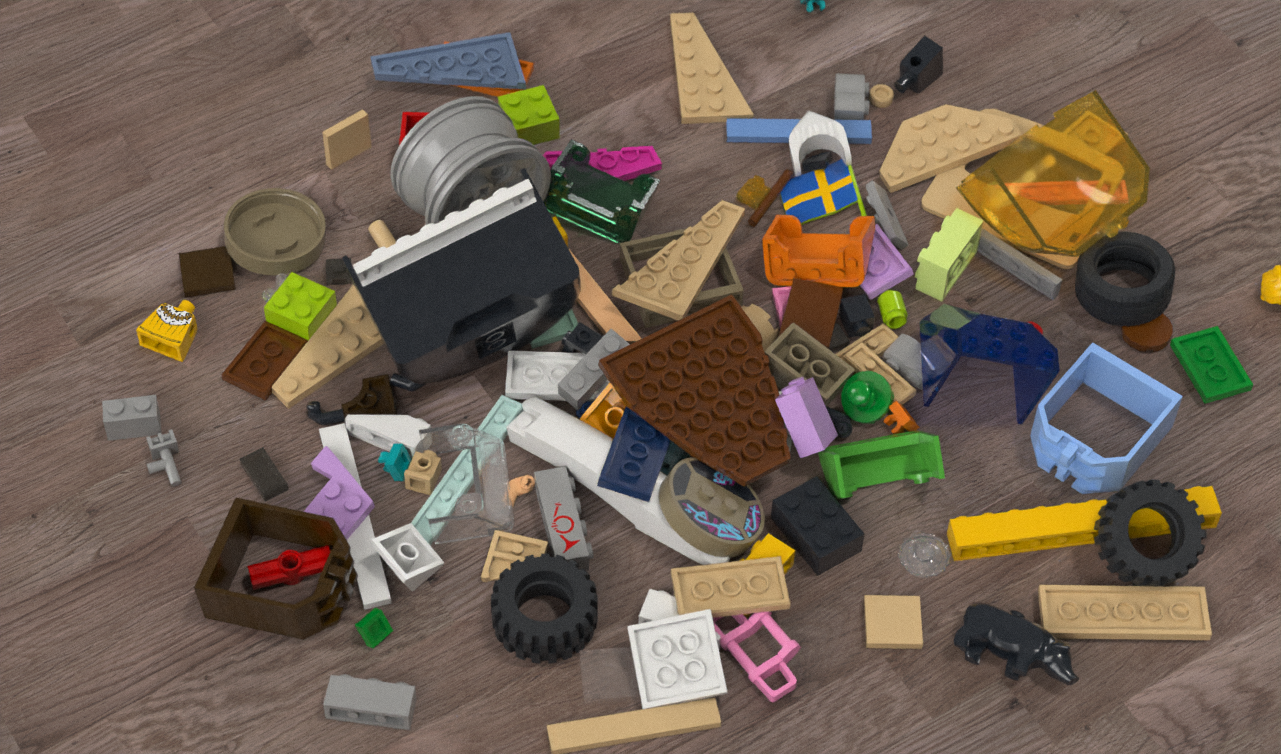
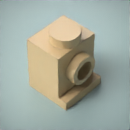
[404,450,442,495]

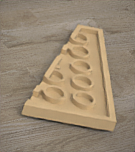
[670,13,754,124]
[612,200,745,321]
[272,284,384,409]

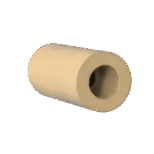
[368,220,396,248]

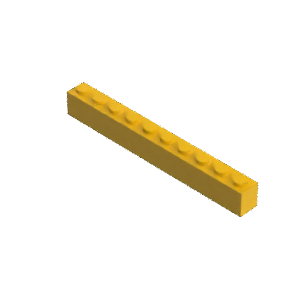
[947,486,1222,561]

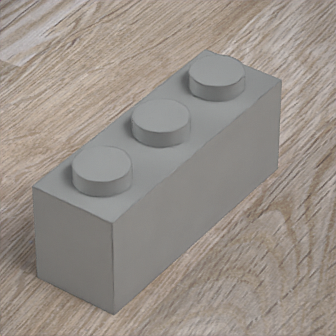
[558,329,630,410]
[323,674,417,730]

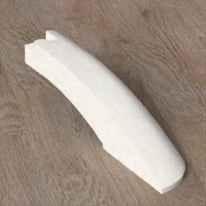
[506,397,730,565]

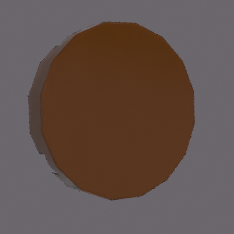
[1121,313,1173,352]

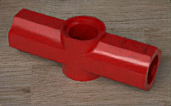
[247,545,331,590]

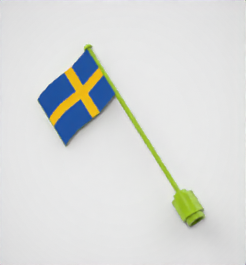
[780,159,908,329]

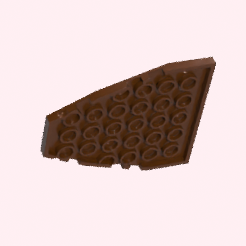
[598,294,791,487]

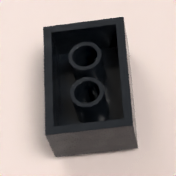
[771,476,865,576]

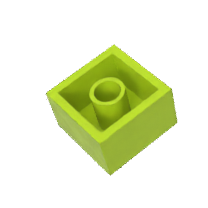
[498,85,560,145]
[264,272,337,341]

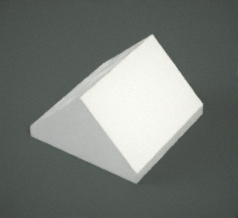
[370,523,444,592]

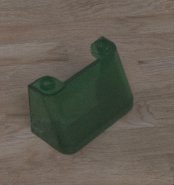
[543,139,661,244]

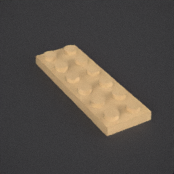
[1038,585,1212,640]

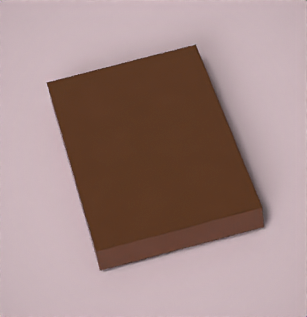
[778,278,843,349]
[221,321,308,401]

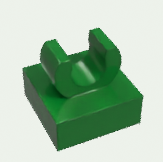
[355,607,393,648]

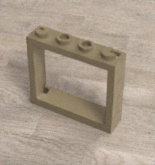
[619,229,744,328]

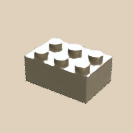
[764,323,855,406]

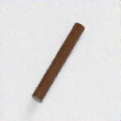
[748,169,793,227]

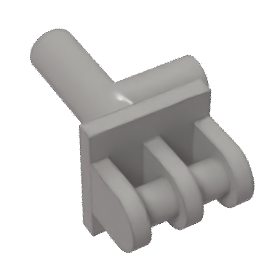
[146,429,181,486]

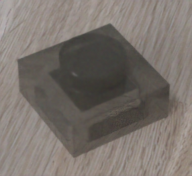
[326,258,352,285]

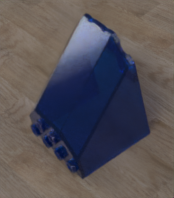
[919,304,1060,424]

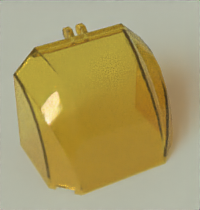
[956,90,1150,257]

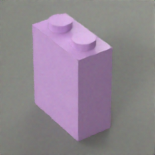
[775,377,838,458]

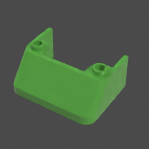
[818,431,945,499]

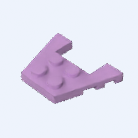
[304,446,375,540]

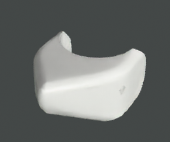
[789,111,852,177]

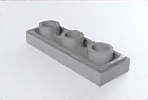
[866,181,909,250]

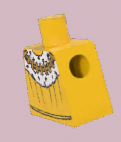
[136,300,198,362]

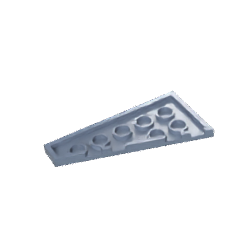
[370,32,526,89]

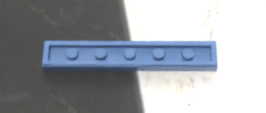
[726,118,872,144]

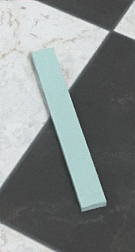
[411,395,524,545]

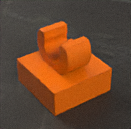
[884,401,920,434]

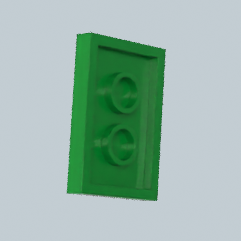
[1170,326,1253,404]

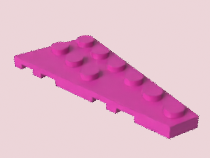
[543,146,662,206]

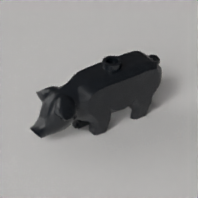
[953,603,1080,686]

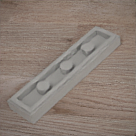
[977,228,1062,300]

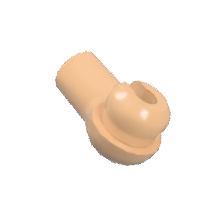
[501,475,535,508]

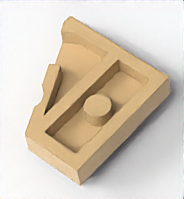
[481,530,548,582]

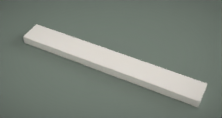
[319,423,391,610]

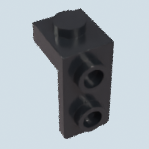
[561,322,603,355]

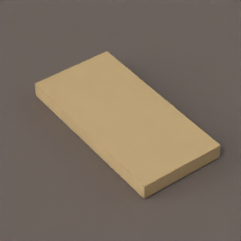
[671,556,790,618]

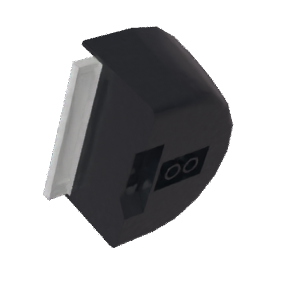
[342,168,581,384]

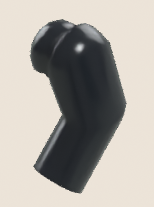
[390,373,427,392]
[306,401,344,426]
[826,406,852,438]

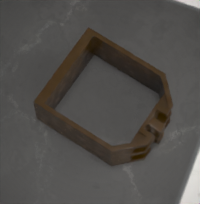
[194,497,358,640]

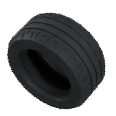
[1075,231,1176,326]

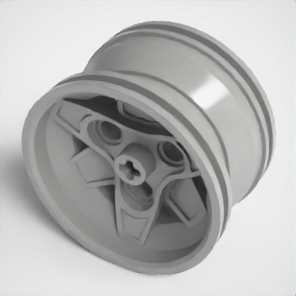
[390,96,551,225]

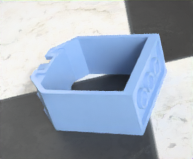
[1030,342,1183,494]

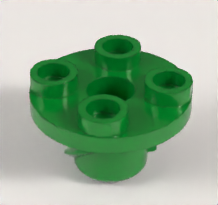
[841,371,894,424]

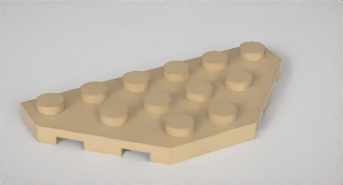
[880,104,1023,193]

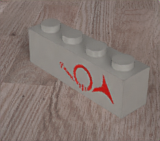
[534,466,593,571]

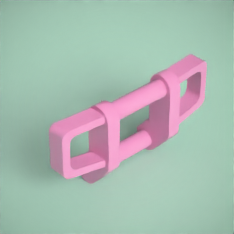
[713,611,801,702]

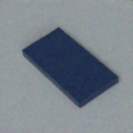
[597,406,671,502]

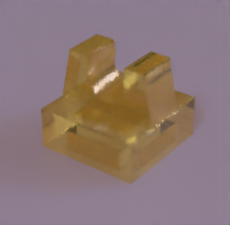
[736,175,771,209]

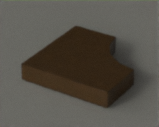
[341,374,398,426]

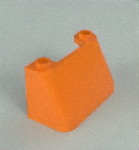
[762,215,875,287]

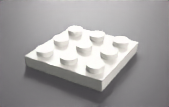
[627,609,728,709]

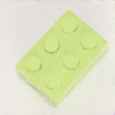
[915,208,984,302]

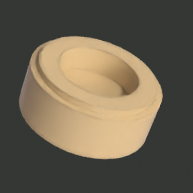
[869,84,894,108]

